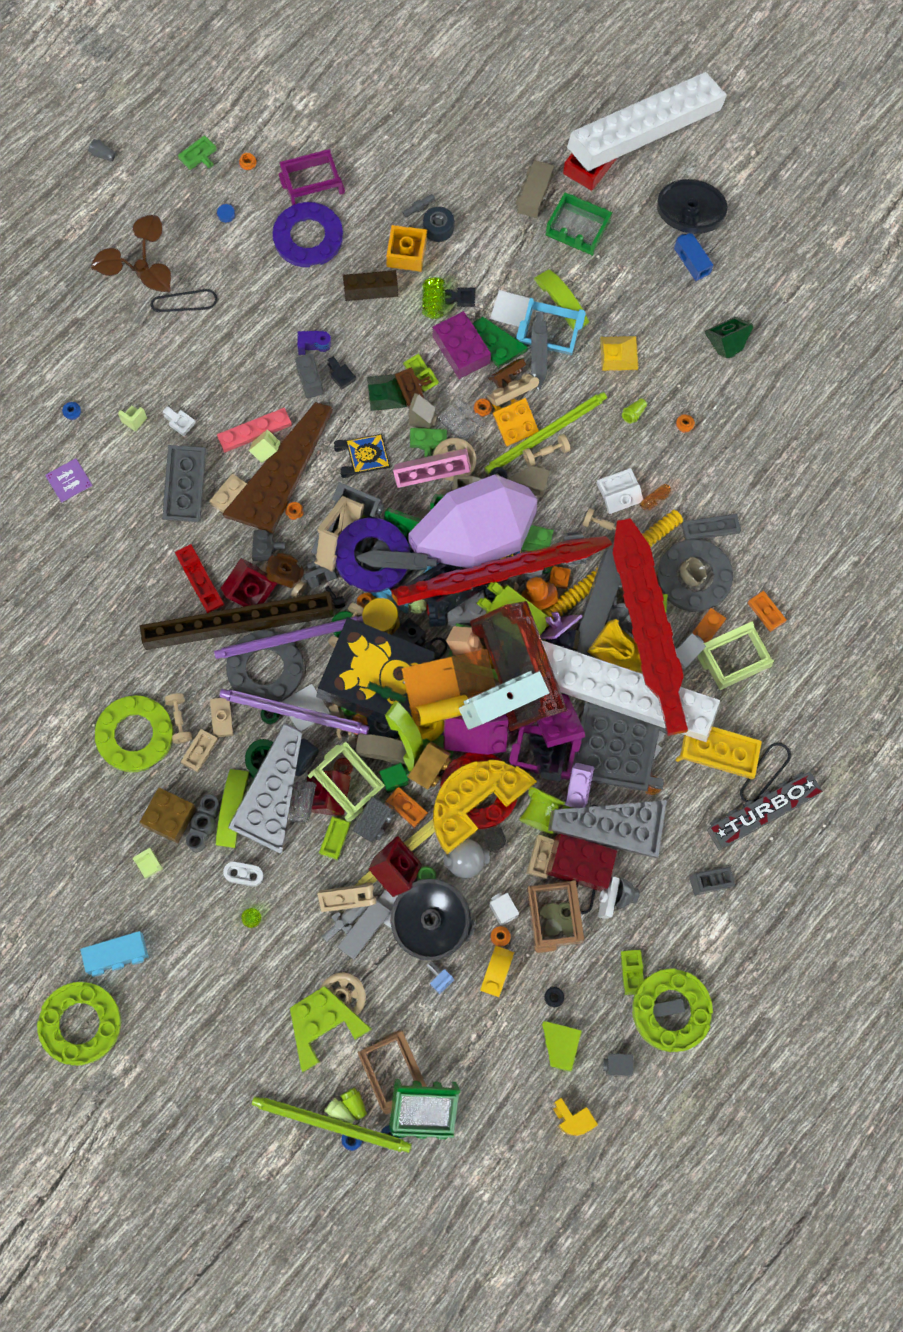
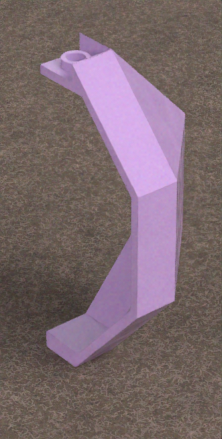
[409,475,537,568]

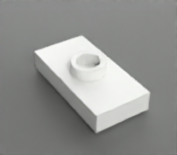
[596,468,638,498]
[603,483,644,514]
[598,877,620,919]

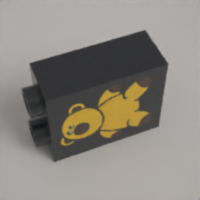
[316,617,435,726]

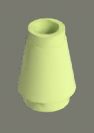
[324,1098,356,1124]

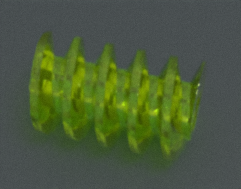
[422,277,445,319]

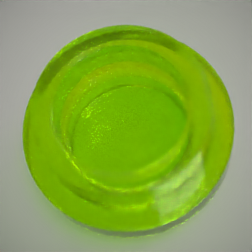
[241,908,261,928]

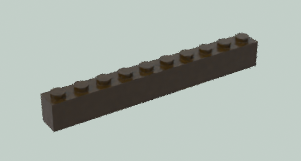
[139,592,334,650]

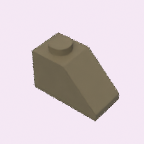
[409,393,438,429]
[508,466,550,498]

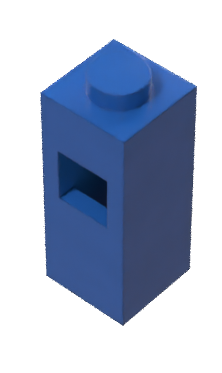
[674,233,713,281]

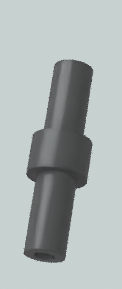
[402,194,435,218]

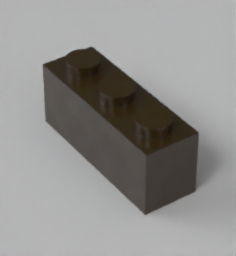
[343,270,398,301]

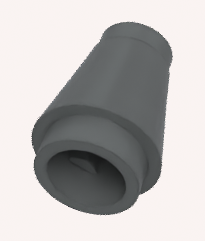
[88,139,116,162]

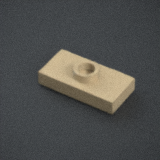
[210,698,234,738]

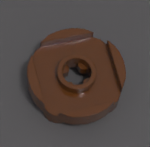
[265,553,304,588]

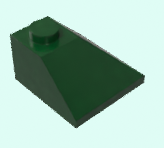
[705,317,753,358]
[367,374,407,411]

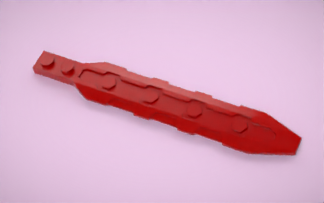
[613,518,688,736]
[391,536,612,606]

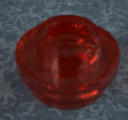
[333,758,353,776]

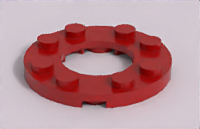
[440,752,518,829]

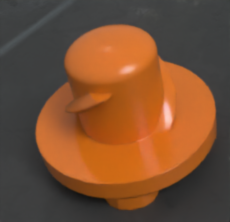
[521,577,558,611]

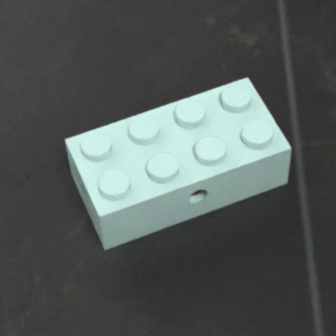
[459,671,549,730]

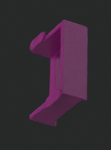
[278,149,345,205]
[509,720,582,780]

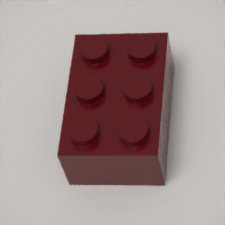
[546,834,617,892]

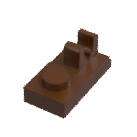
[488,359,526,388]

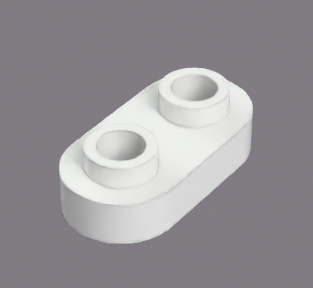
[223,862,264,887]

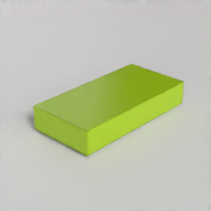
[319,816,351,860]

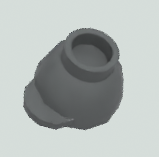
[615,878,639,908]

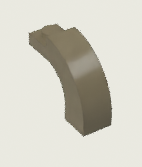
[348,734,407,767]

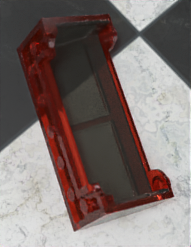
[470,601,567,731]

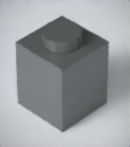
[603,1054,633,1077]

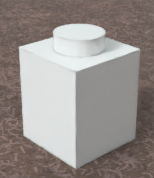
[489,893,519,926]

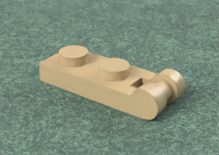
[487,373,539,406]
[317,883,377,912]

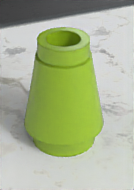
[622,398,647,424]
[341,1087,367,1120]

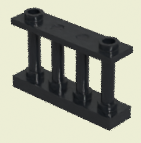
[404,563,490,619]

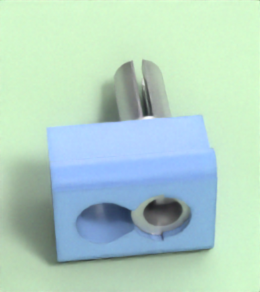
[427,961,454,994]

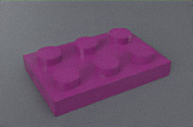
[530,693,585,747]

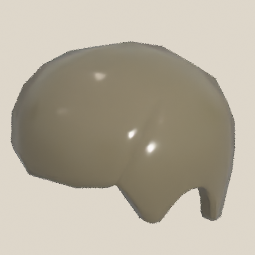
[679,557,707,587]

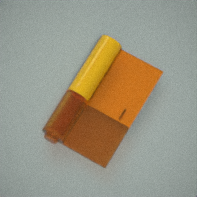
[401,649,496,726]

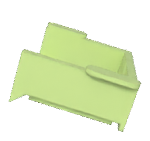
[697,621,774,690]
[308,742,385,822]

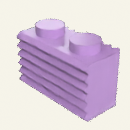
[565,763,595,808]

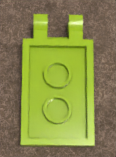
[476,582,548,650]

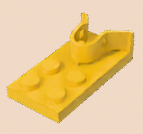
[587,619,642,674]
[676,726,762,779]

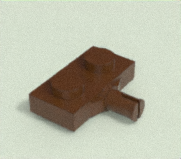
[395,367,432,408]

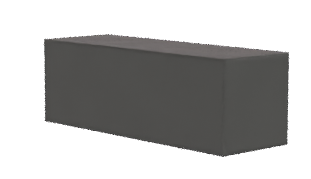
[653,999,685,1018]

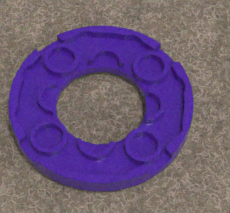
[272,202,343,268]
[335,518,410,592]

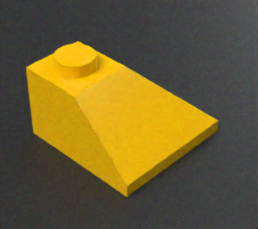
[600,336,638,371]

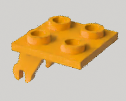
[492,398,539,447]

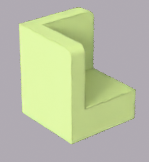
[118,405,147,432]
[249,429,280,463]
[133,848,163,879]

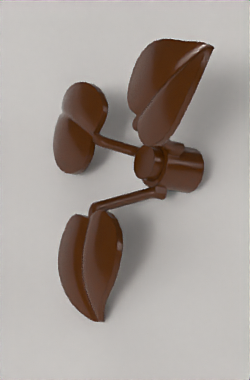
[91,215,171,292]

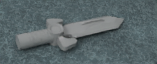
[322,894,374,942]

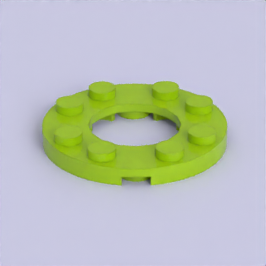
[94,695,174,772]
[632,969,713,1052]
[37,982,121,1066]

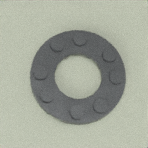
[657,539,733,612]
[226,630,304,702]

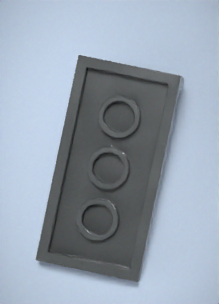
[162,445,208,523]

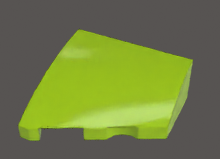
[542,1021,582,1072]

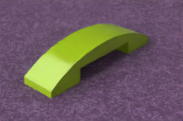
[534,269,589,331]
[385,702,423,771]
[216,769,249,848]

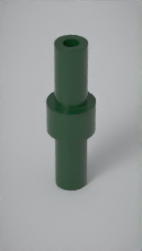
[367,681,407,704]

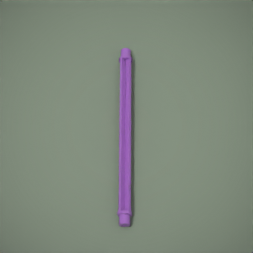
[214,616,365,659]
[220,689,369,734]

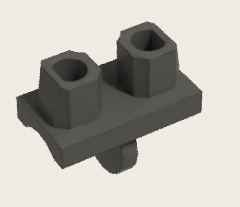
[303,555,337,588]

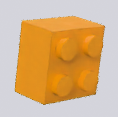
[386,225,427,272]

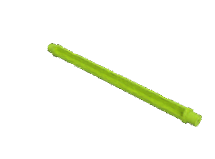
[484,392,607,474]
[252,1096,412,1153]

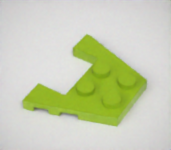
[290,986,372,1072]

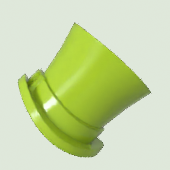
[519,787,566,834]

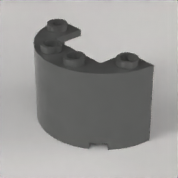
[311,482,384,566]

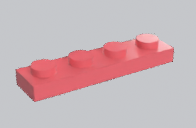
[217,408,292,453]

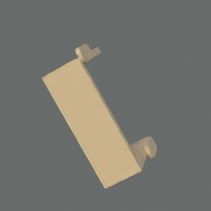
[314,496,364,572]

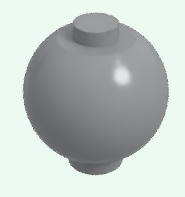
[444,839,490,879]

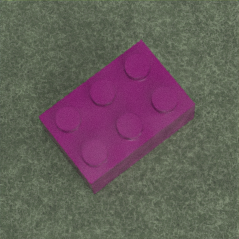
[432,311,491,379]

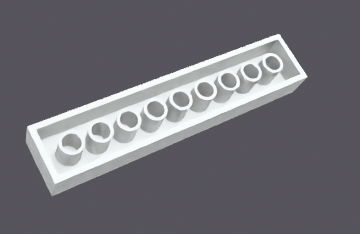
[567,72,727,171]
[521,638,720,742]

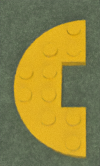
[433,760,537,855]

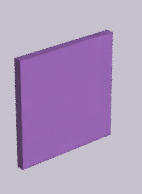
[538,612,582,640]

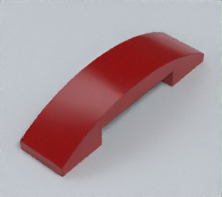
[174,544,224,613]

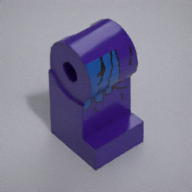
[297,331,331,355]

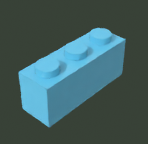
[80,931,149,977]

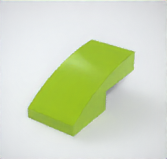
[403,353,439,393]
[620,950,644,995]

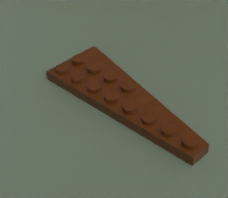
[223,402,333,533]

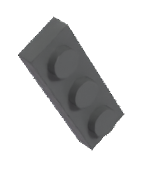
[682,514,741,540]

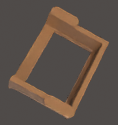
[527,880,584,953]
[357,1031,427,1114]

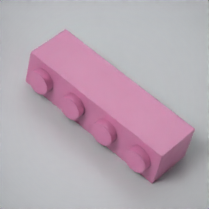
[393,448,471,488]

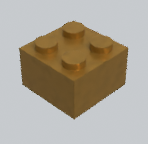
[408,742,452,790]
[139,787,196,844]

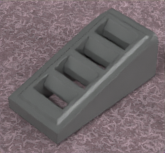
[689,867,736,896]

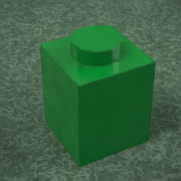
[379,763,410,793]

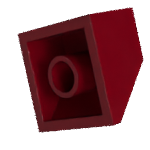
[220,558,277,607]
[301,770,351,815]
[368,836,422,897]

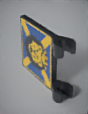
[334,434,390,478]

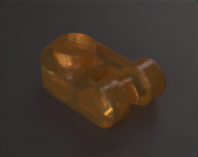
[639,484,671,511]

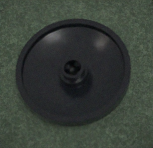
[657,179,728,234]
[390,879,471,961]

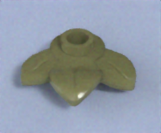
[539,902,574,937]

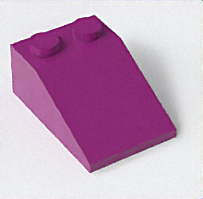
[443,714,508,755]

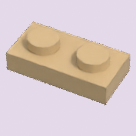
[209,474,247,513]
[181,729,218,773]
[526,835,554,879]

